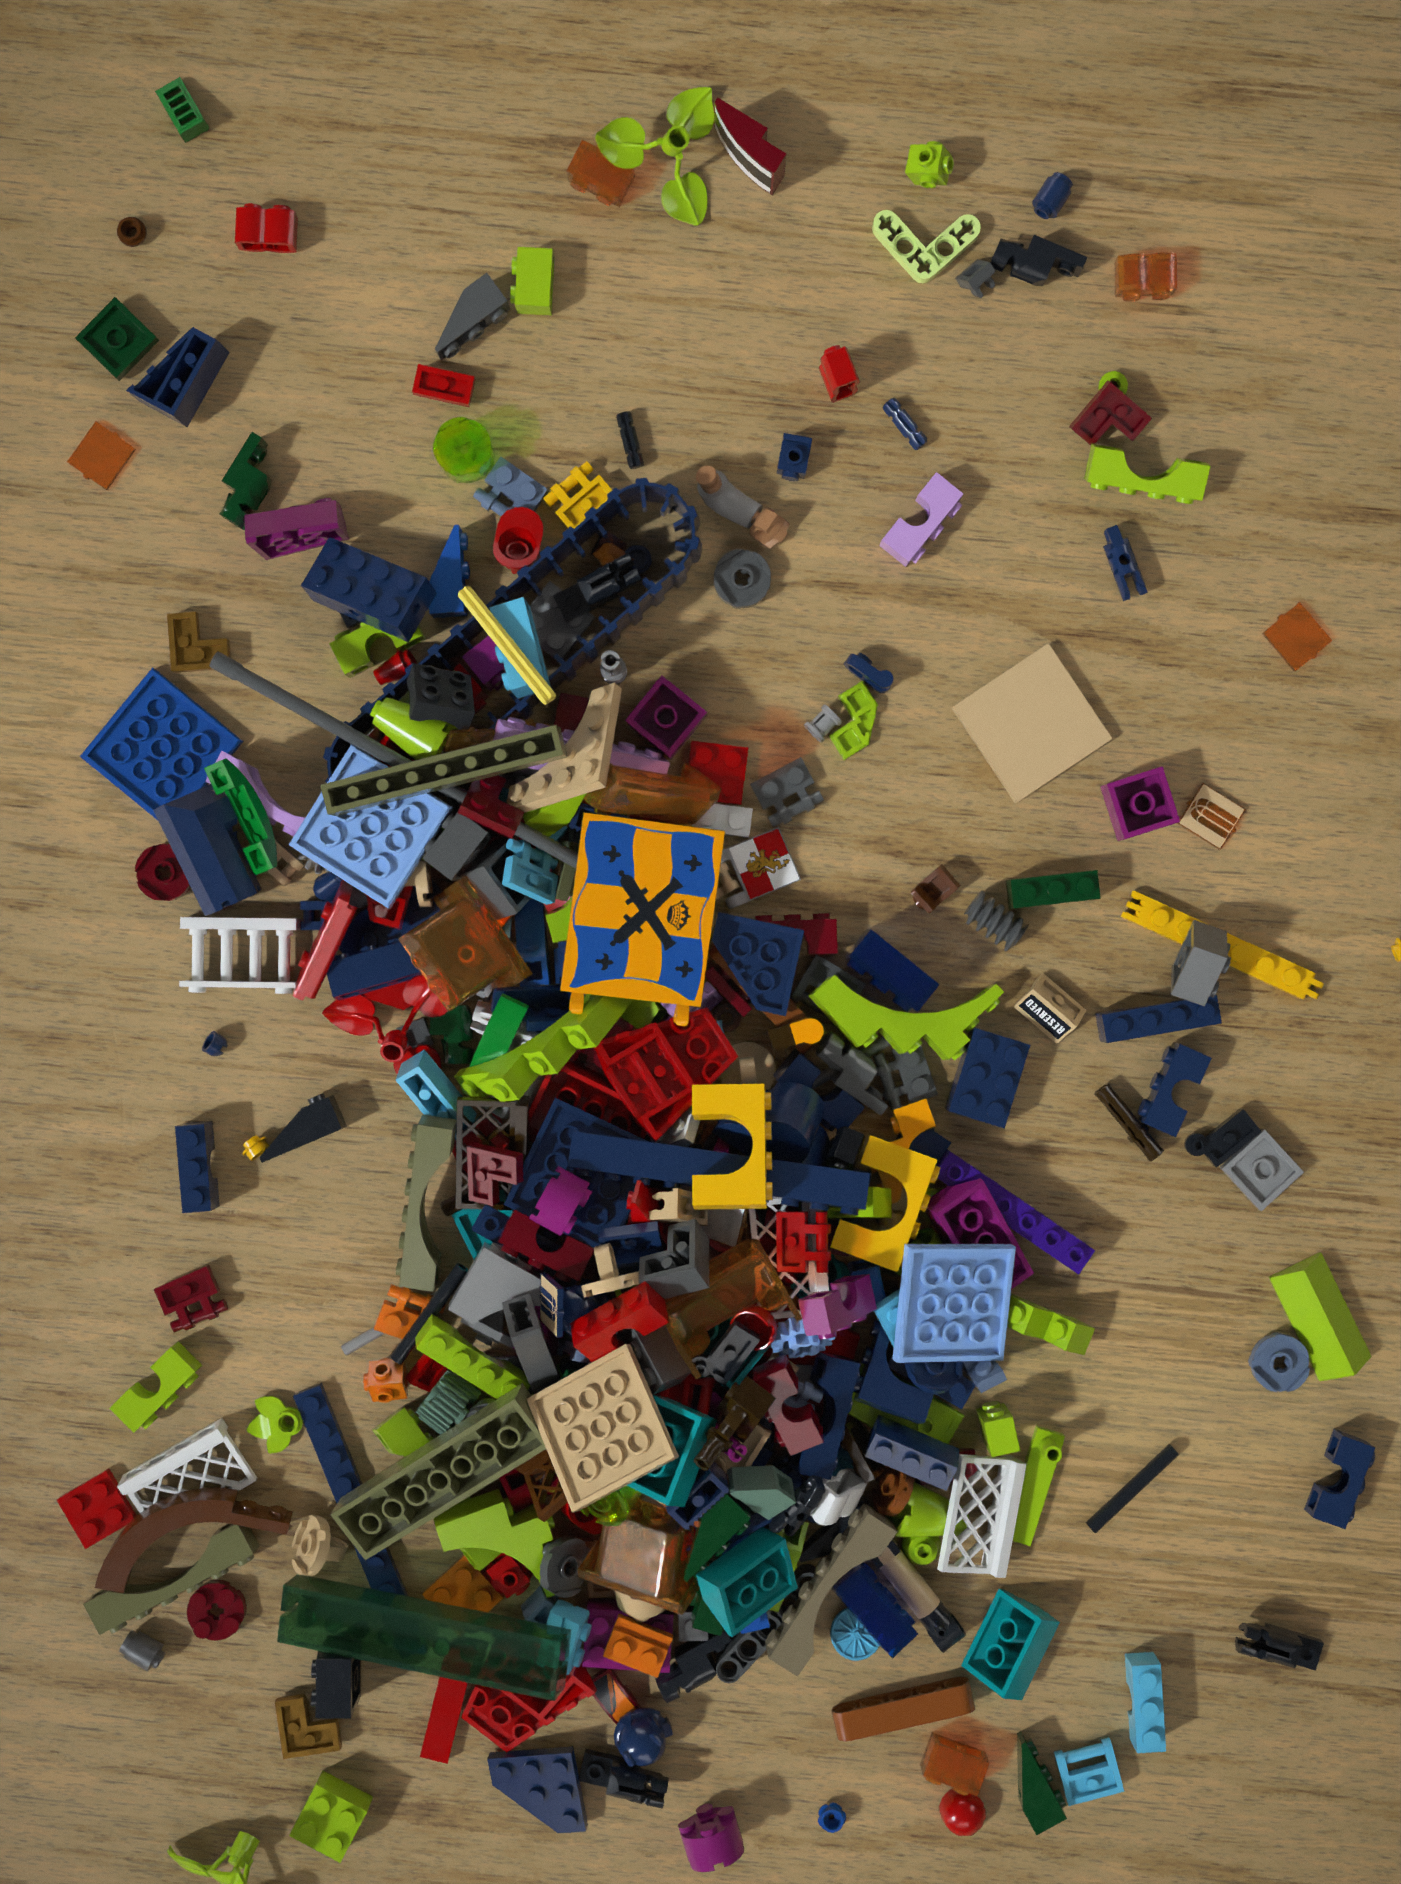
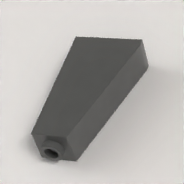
[502,1293,561,1394]

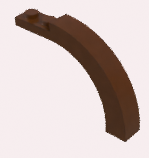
[95,1488,293,1593]

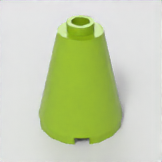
[370,697,454,761]
[885,1482,969,1537]

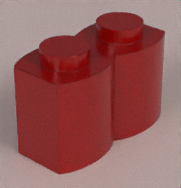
[235,203,298,253]
[819,345,860,403]

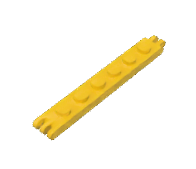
[1120,890,1324,1000]

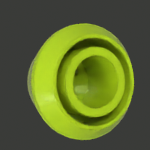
[902,1536,941,1566]

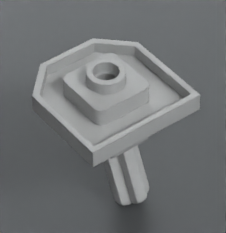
[460,1310,514,1348]

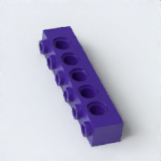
[936,1149,1095,1275]

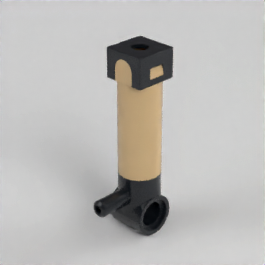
[870,1537,966,1653]

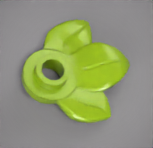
[247,1396,304,1454]

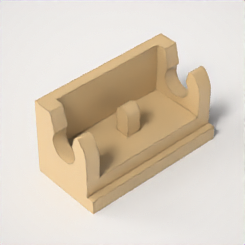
[649,1188,708,1226]

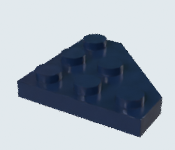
[712,912,804,1016]
[487,1746,588,1833]

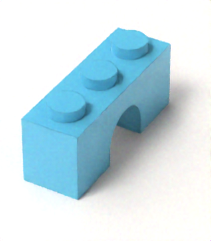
[1125,1652,1166,1753]

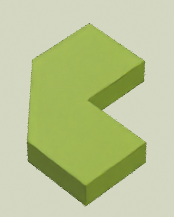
[829,681,878,760]

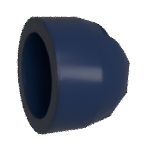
[202,1031,228,1057]

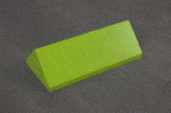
[1269,1252,1372,1381]

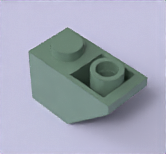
[727,1466,796,1520]

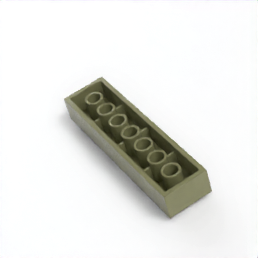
[330,1383,546,1560]

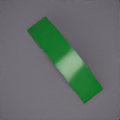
[204,758,277,875]
[470,993,529,1067]

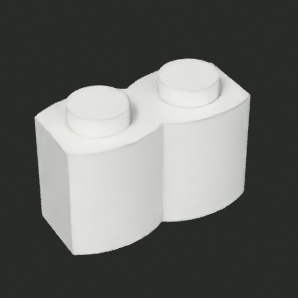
[811,1468,867,1525]

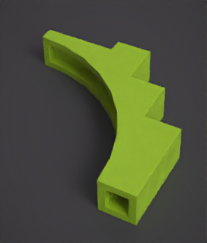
[809,975,1004,1060]
[454,994,633,1102]

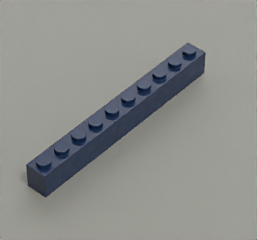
[567,1131,870,1215]

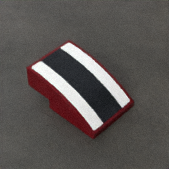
[714,97,787,196]

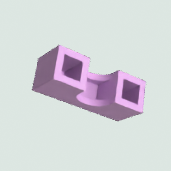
[879,472,963,567]

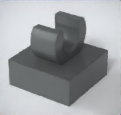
[955,259,996,298]

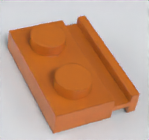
[603,1613,673,1678]

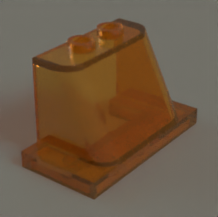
[398,876,533,1012]
[578,1491,709,1615]

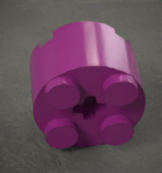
[529,1166,592,1236]
[678,1804,744,1872]

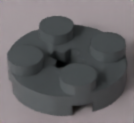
[714,549,771,609]
[540,1535,594,1598]

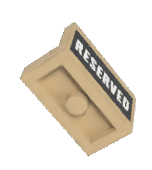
[1014,973,1087,1043]

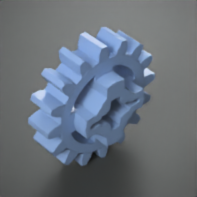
[771,1315,835,1358]

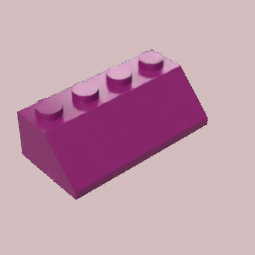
[925,1179,1034,1289]

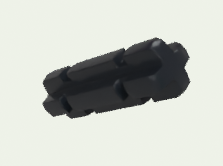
[616,411,644,469]

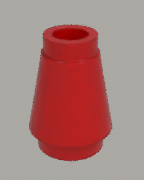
[373,649,418,685]

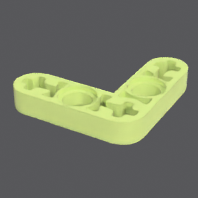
[872,210,981,284]

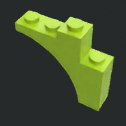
[433,1489,555,1598]

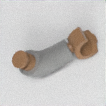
[696,466,790,549]

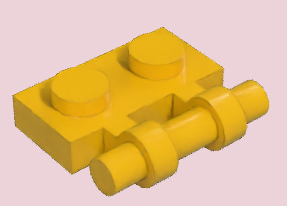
[543,461,612,529]

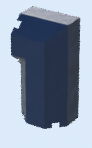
[153,784,262,916]

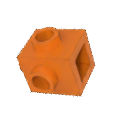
[363,1358,408,1403]

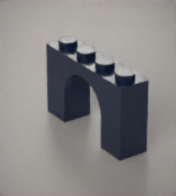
[853,1286,934,1424]

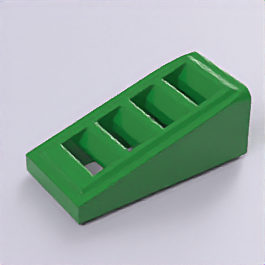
[155,77,210,143]

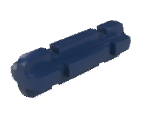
[883,398,927,450]

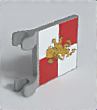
[721,827,801,909]

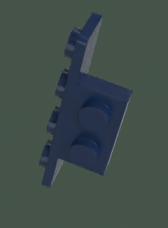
[491,985,586,1032]
[472,1205,576,1285]

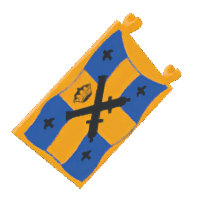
[560,812,725,1026]

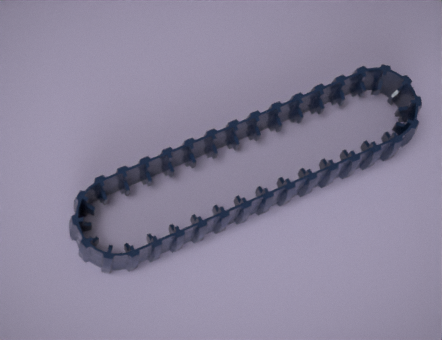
[323,478,702,795]

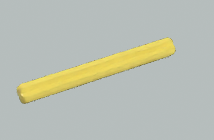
[458,586,556,705]

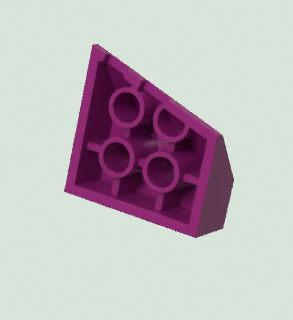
[245,498,349,560]

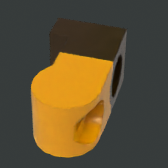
[767,1017,824,1059]

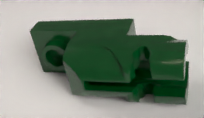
[219,432,272,531]
[430,983,473,1064]

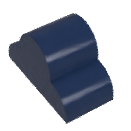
[712,1082,830,1166]

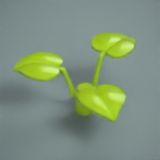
[595,87,714,226]
[167,1831,260,1884]

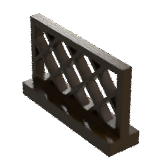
[456,1095,529,1211]

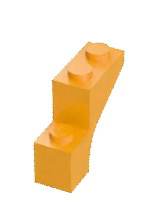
[870,1099,936,1204]

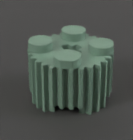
[416,1369,482,1435]

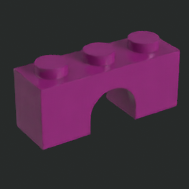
[798,1274,877,1339]

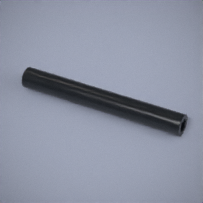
[390,1263,468,1364]
[1085,1444,1179,1534]

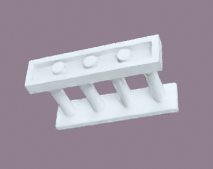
[179,917,302,994]

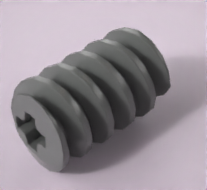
[964,890,1029,952]

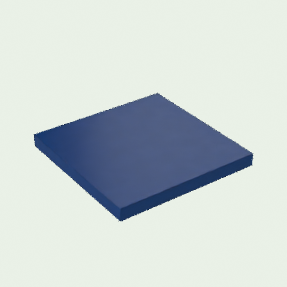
[80,667,244,820]

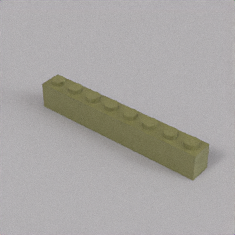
[320,725,568,816]

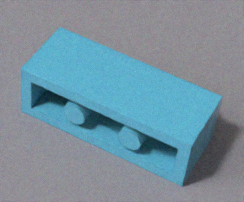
[489,597,551,699]
[395,1049,477,1140]

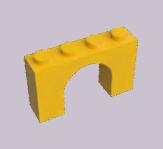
[692,1084,773,1210]
[830,1135,940,1272]

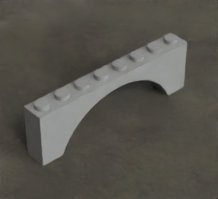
[448,1242,689,1363]

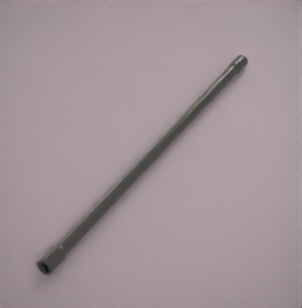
[209,651,578,869]

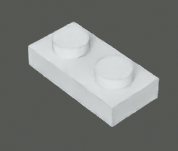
[692,801,753,838]

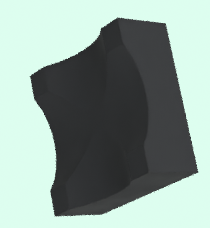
[407,663,475,731]

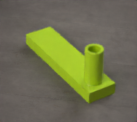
[1013,1425,1065,1547]

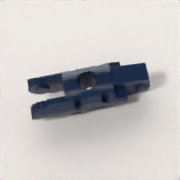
[1103,525,1148,601]

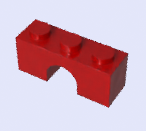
[570,1281,669,1362]

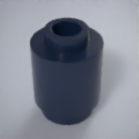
[1032,172,1073,219]

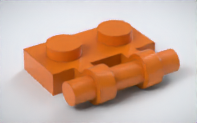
[374,1284,446,1339]

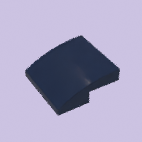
[598,1221,665,1281]

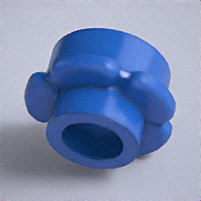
[818,1802,846,1833]

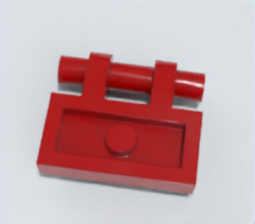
[776,1211,831,1273]

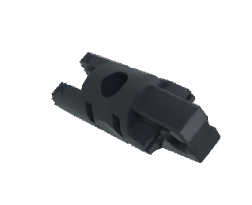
[769,1475,826,1537]

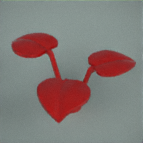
[322,973,453,1074]

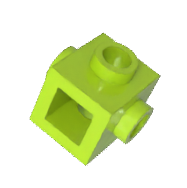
[905,141,954,188]

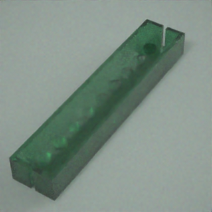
[277,1574,571,1701]

